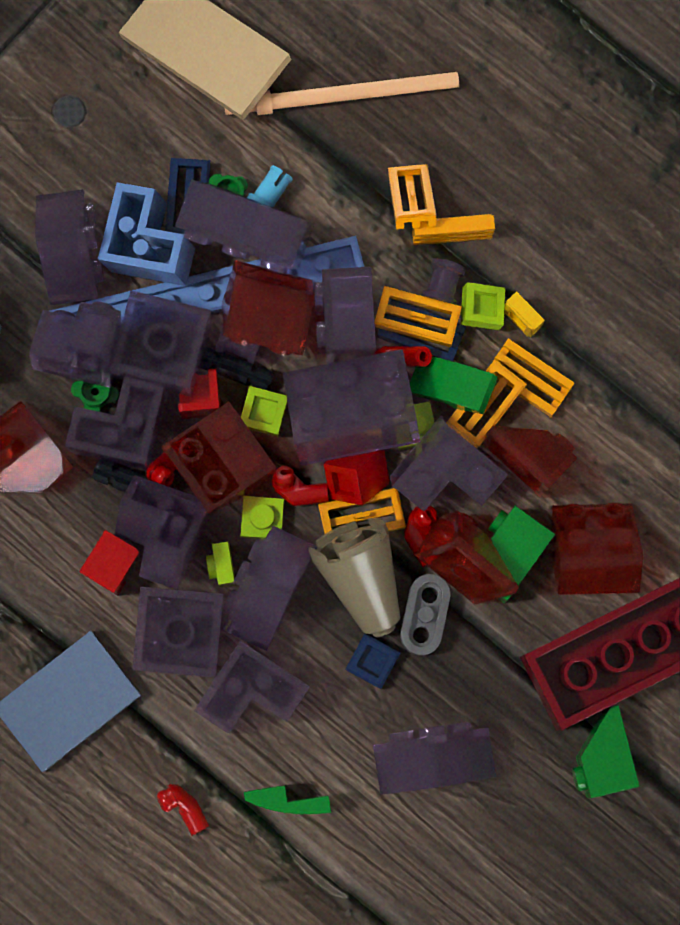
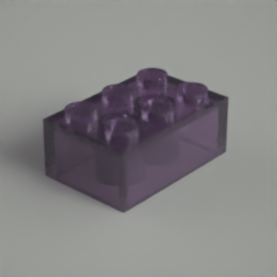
[175,179,315,274]
[283,349,421,466]

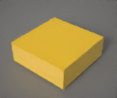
[504,291,545,338]

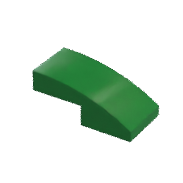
[407,357,498,415]
[244,785,331,814]

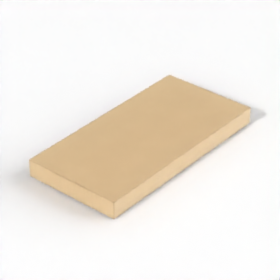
[119,0,291,120]

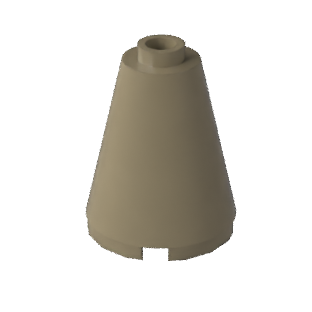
[308,518,400,637]

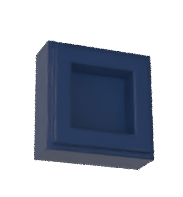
[345,633,400,689]

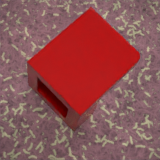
[177,368,222,419]
[323,442,390,506]
[79,530,139,596]

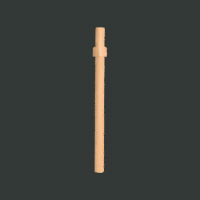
[224,72,459,115]

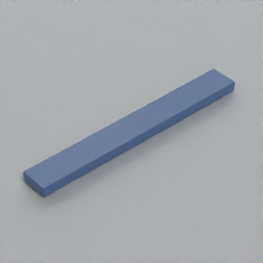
[46,236,366,352]

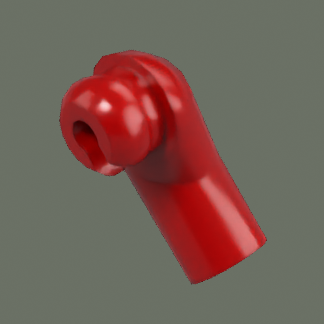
[372,346,432,375]
[146,437,193,489]
[272,466,329,506]
[404,504,439,567]
[157,784,210,836]

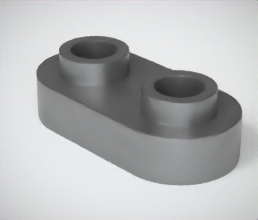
[400,574,450,656]

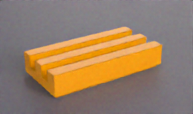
[388,164,436,230]
[412,214,495,245]
[373,286,462,347]
[487,338,574,418]
[446,359,527,448]
[318,488,406,534]

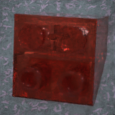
[222,260,315,356]
[161,402,276,514]
[551,503,643,595]

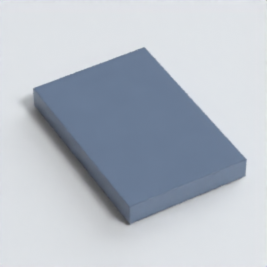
[0,631,142,772]

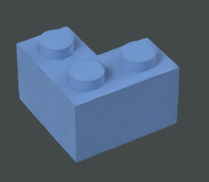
[98,182,195,286]

